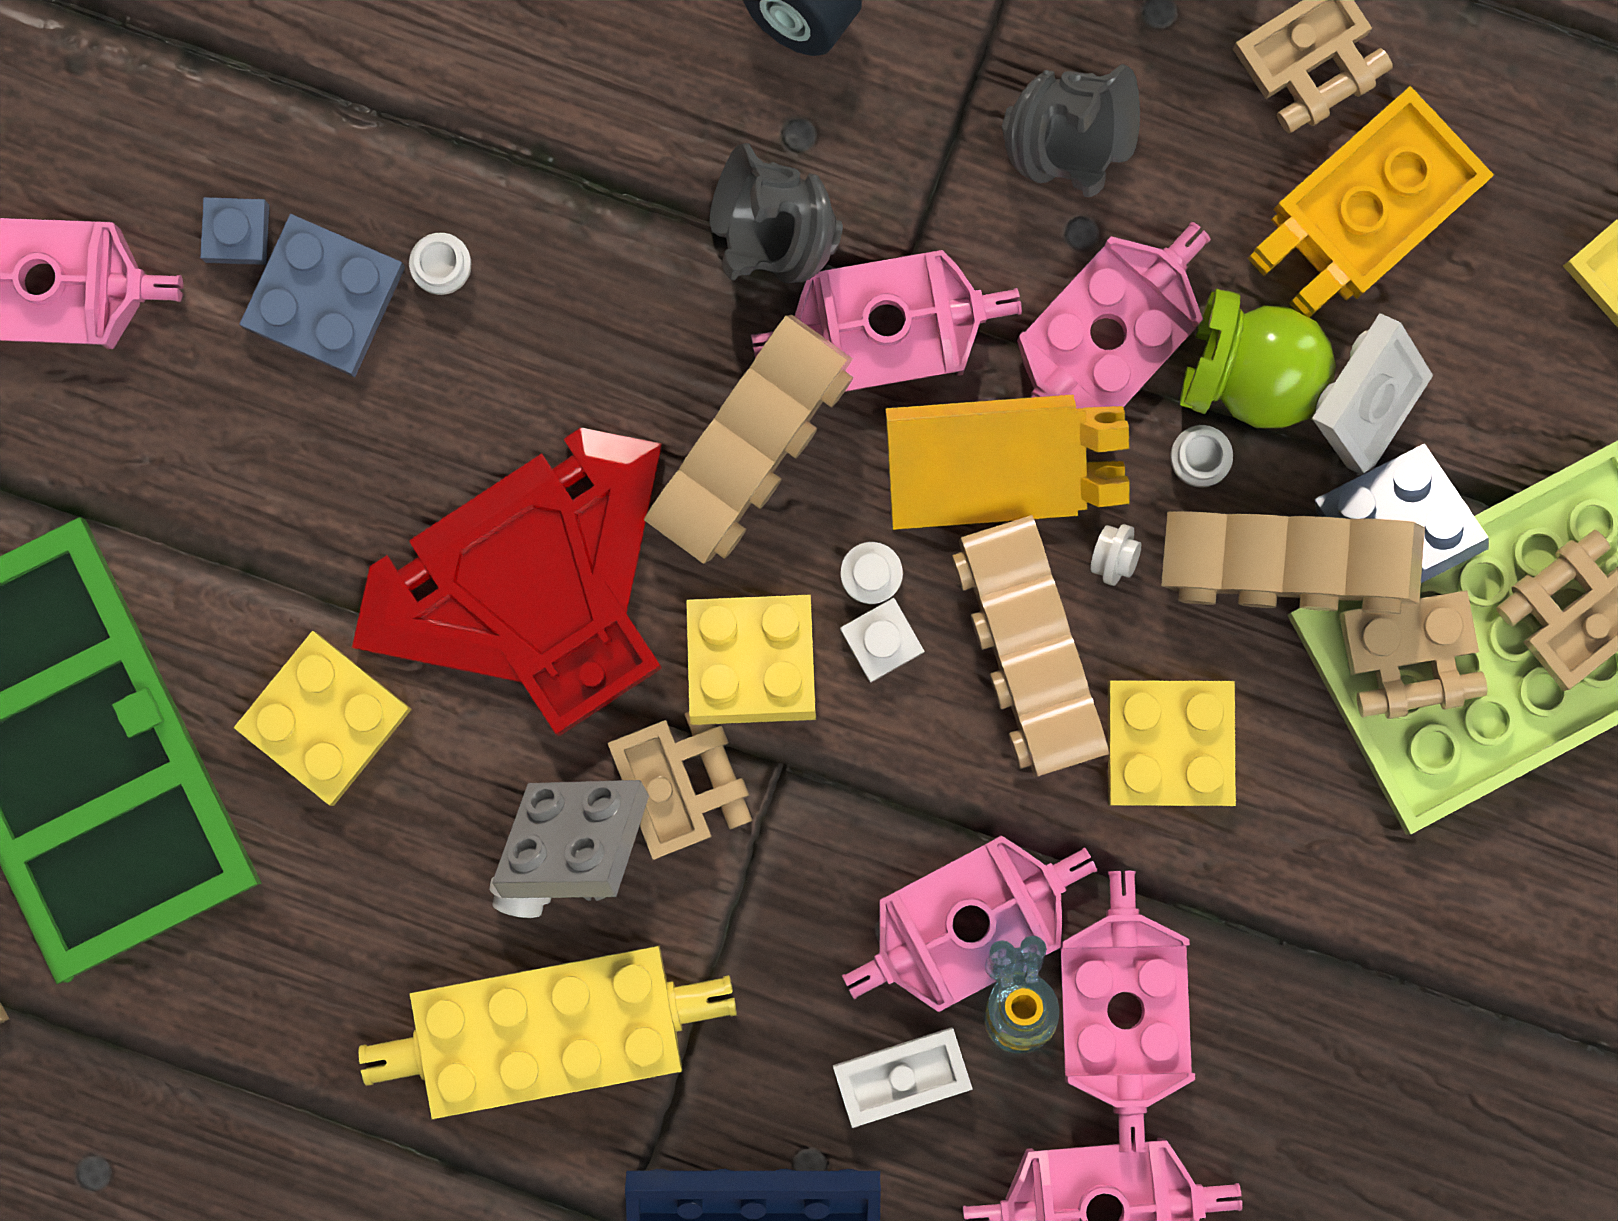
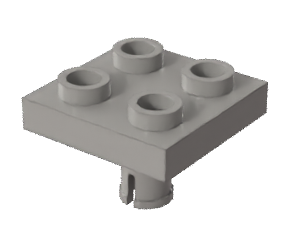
[492,780,649,901]

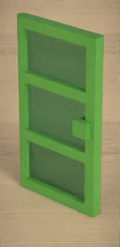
[0,517,261,985]

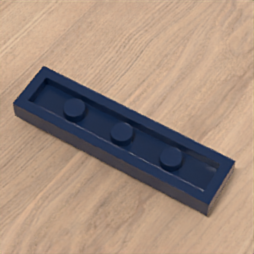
[625,1169,881,1221]

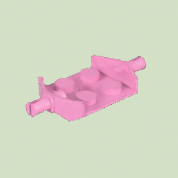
[0,218,183,349]
[1017,222,1211,409]
[751,250,1022,392]
[842,836,1097,1012]
[1061,871,1195,1152]
[963,1138,1242,1221]

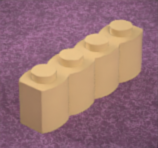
[644,315,853,564]
[1161,512,1425,614]
[952,515,1110,778]

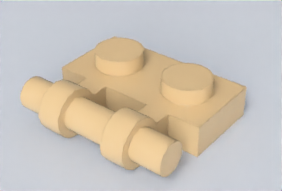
[1233,0,1393,134]
[1496,530,1618,691]
[1339,590,1487,719]
[608,712,753,860]

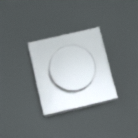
[840,598,925,683]

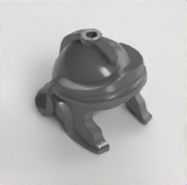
[1002,64,1140,197]
[709,143,843,283]

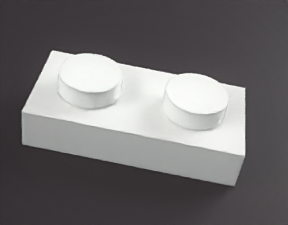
[833,1027,973,1128]

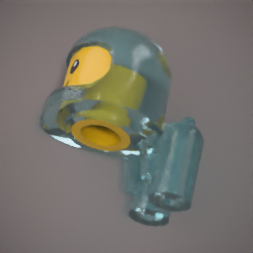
[984,936,1060,1054]

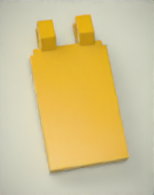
[1247,86,1494,318]
[885,395,1129,530]

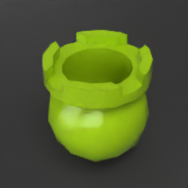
[1180,288,1336,428]

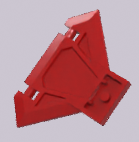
[352,428,662,736]

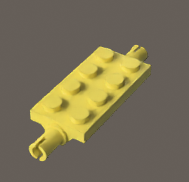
[358,945,737,1119]

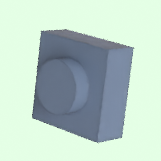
[200,197,269,265]

